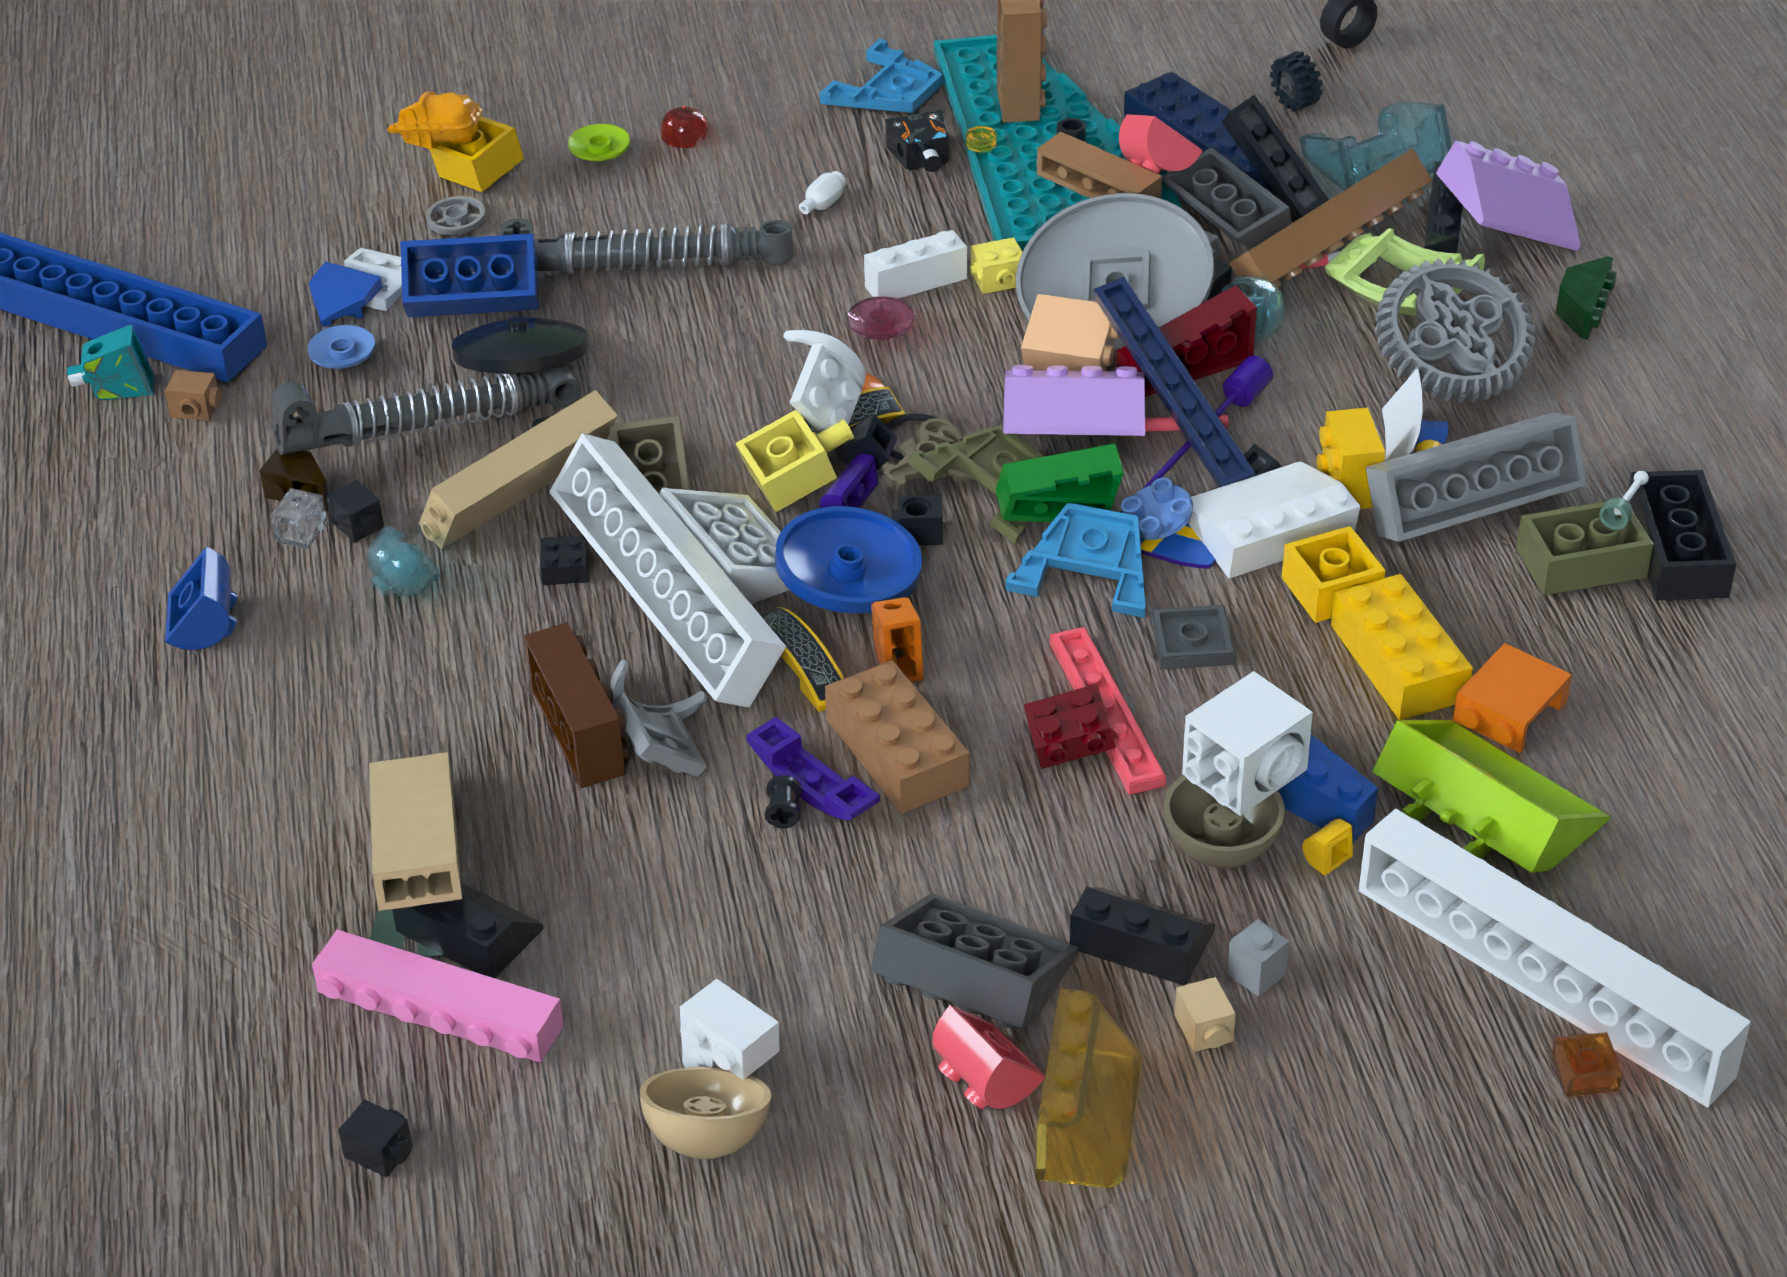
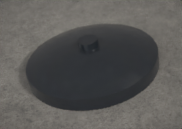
[452,317,588,373]

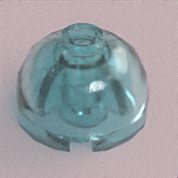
[1222,275,1285,342]
[367,525,440,597]

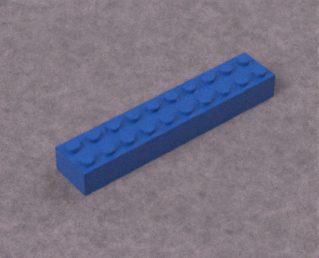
[0,233,267,383]

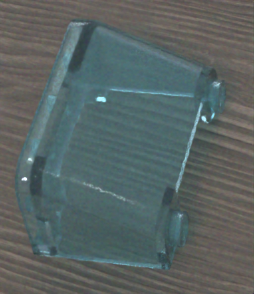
[1299,102,1452,191]

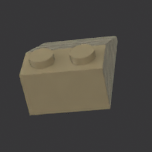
[609,415,690,494]

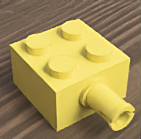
[735,410,854,513]

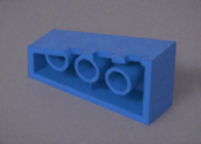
[1278,734,1378,843]

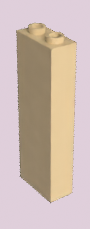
[419,390,618,550]
[369,752,462,911]

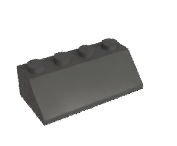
[1162,147,1291,248]

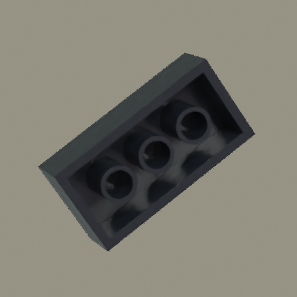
[1628,470,1737,600]

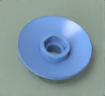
[307,325,375,369]

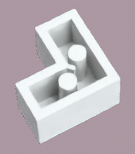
[680,978,780,1080]

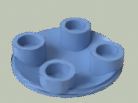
[1121,477,1193,540]

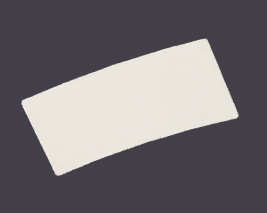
[1382,369,1423,461]

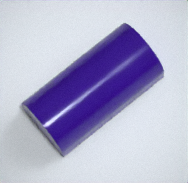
[820,453,879,508]

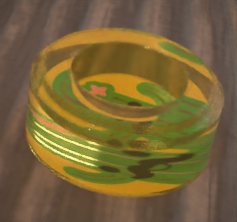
[966,126,997,152]

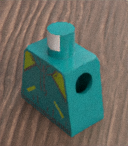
[67,325,154,400]

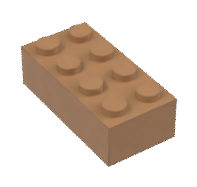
[997,0,1047,123]
[825,660,969,814]

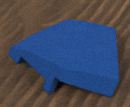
[309,261,383,327]

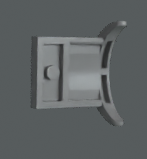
[609,659,708,777]

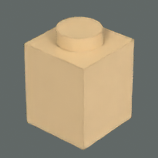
[1174,977,1236,1052]

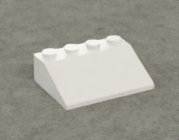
[1188,461,1360,579]
[659,488,789,604]

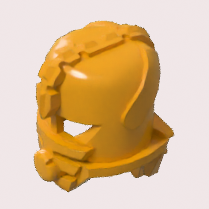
[387,91,482,150]

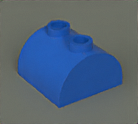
[165,547,238,650]

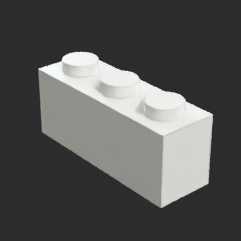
[864,230,967,304]

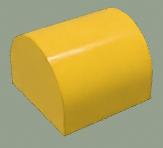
[1302,819,1353,875]

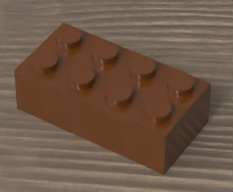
[524,622,628,788]

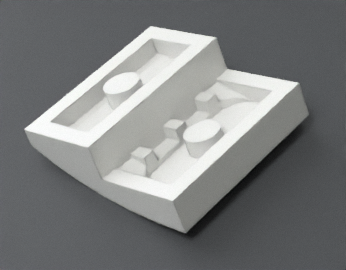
[344,248,402,311]

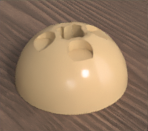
[640,1067,771,1159]

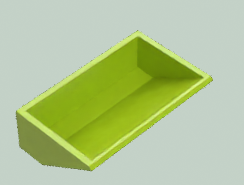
[1372,720,1610,873]

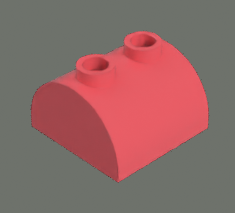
[1119,114,1203,174]
[932,1005,1046,1110]

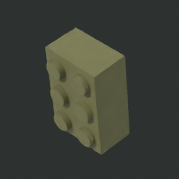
[1516,501,1654,596]

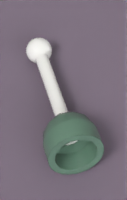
[1599,471,1649,530]

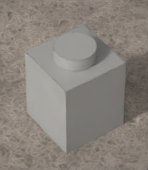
[1227,919,1290,997]

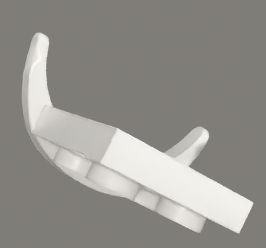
[784,330,866,433]

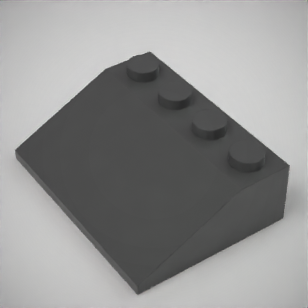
[871,893,1079,1029]

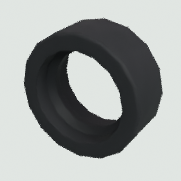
[1320,0,1378,48]

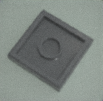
[1150,605,1236,669]

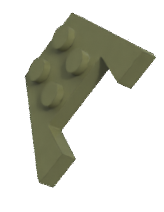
[908,424,1045,544]

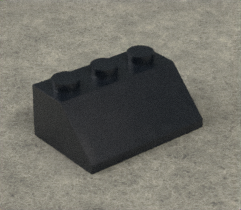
[392,883,543,978]
[1070,887,1216,986]

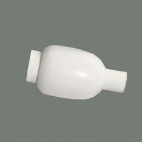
[799,171,846,214]

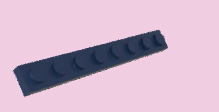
[1094,277,1255,488]

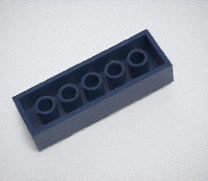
[1124,71,1271,193]

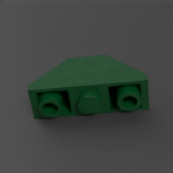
[1556,256,1617,340]

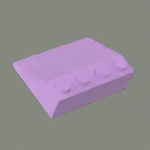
[1436,140,1581,251]
[1003,365,1145,436]

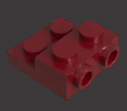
[1023,684,1116,769]

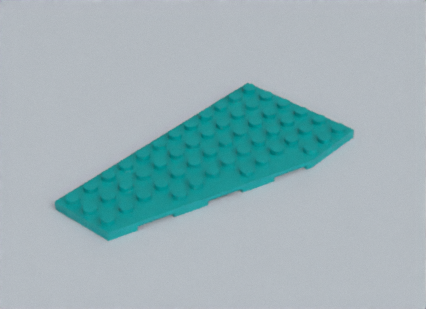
[933,34,1182,252]

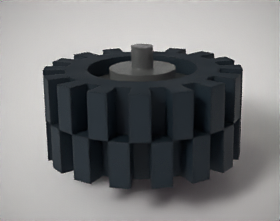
[1270,51,1323,112]

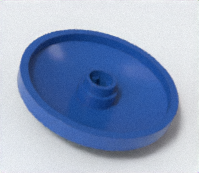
[775,506,922,613]

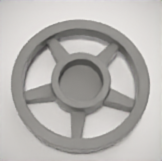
[426,196,486,236]

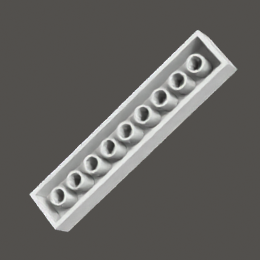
[549,433,786,708]
[1359,808,1751,1108]

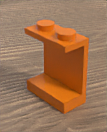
[1453,643,1572,753]

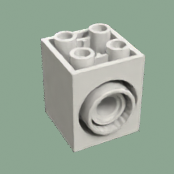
[1182,671,1313,816]

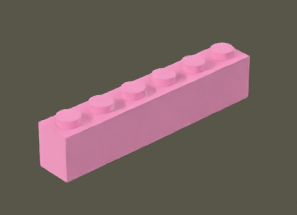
[312,929,564,1063]

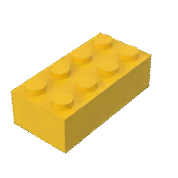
[1330,574,1473,720]

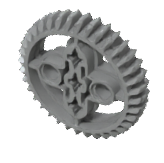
[1375,257,1536,405]

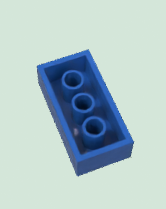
[400,233,539,317]

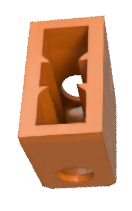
[871,597,924,682]

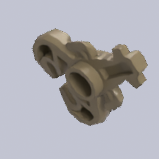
[882,418,972,488]

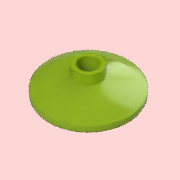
[568,124,630,161]

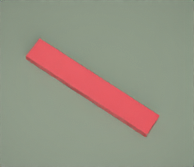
[1050,627,1166,795]

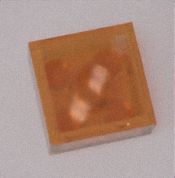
[1551,1032,1623,1097]

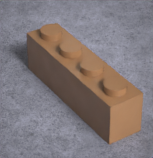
[1037,132,1162,199]

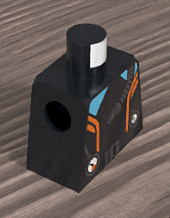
[885,110,948,172]

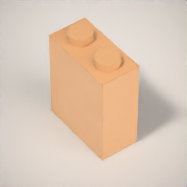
[1021,294,1120,371]

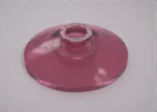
[848,297,914,340]

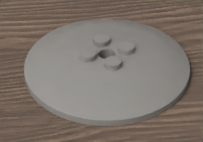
[1016,193,1214,357]

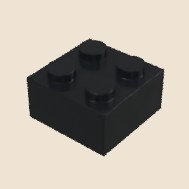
[540,536,588,585]

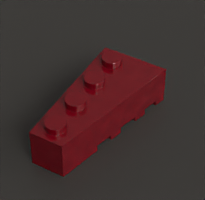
[1116,285,1257,397]

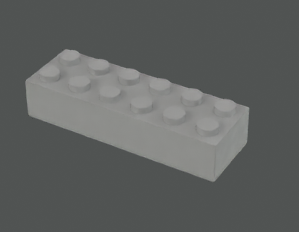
[1366,412,1587,542]

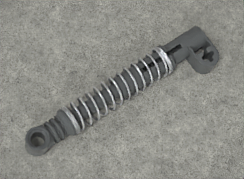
[500,218,793,274]
[272,364,582,455]

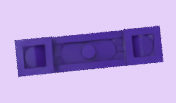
[746,717,880,820]

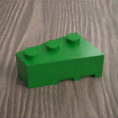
[995,444,1124,522]

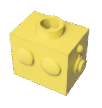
[970,237,1023,294]

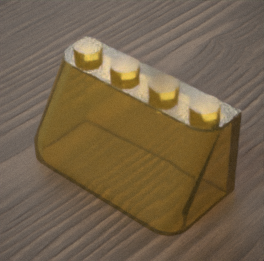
[1036,988,1141,1188]

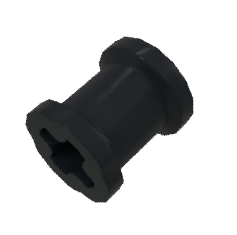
[765,775,802,828]

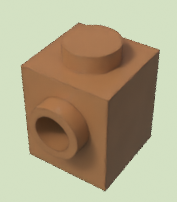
[164,370,222,421]

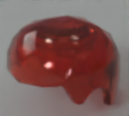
[661,106,708,148]

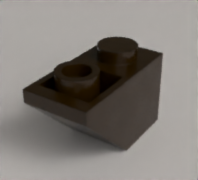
[259,449,329,512]

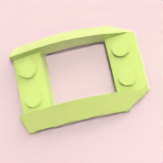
[1325,229,1485,316]

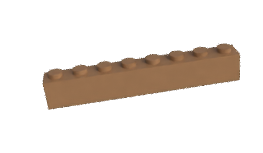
[1230,148,1433,296]

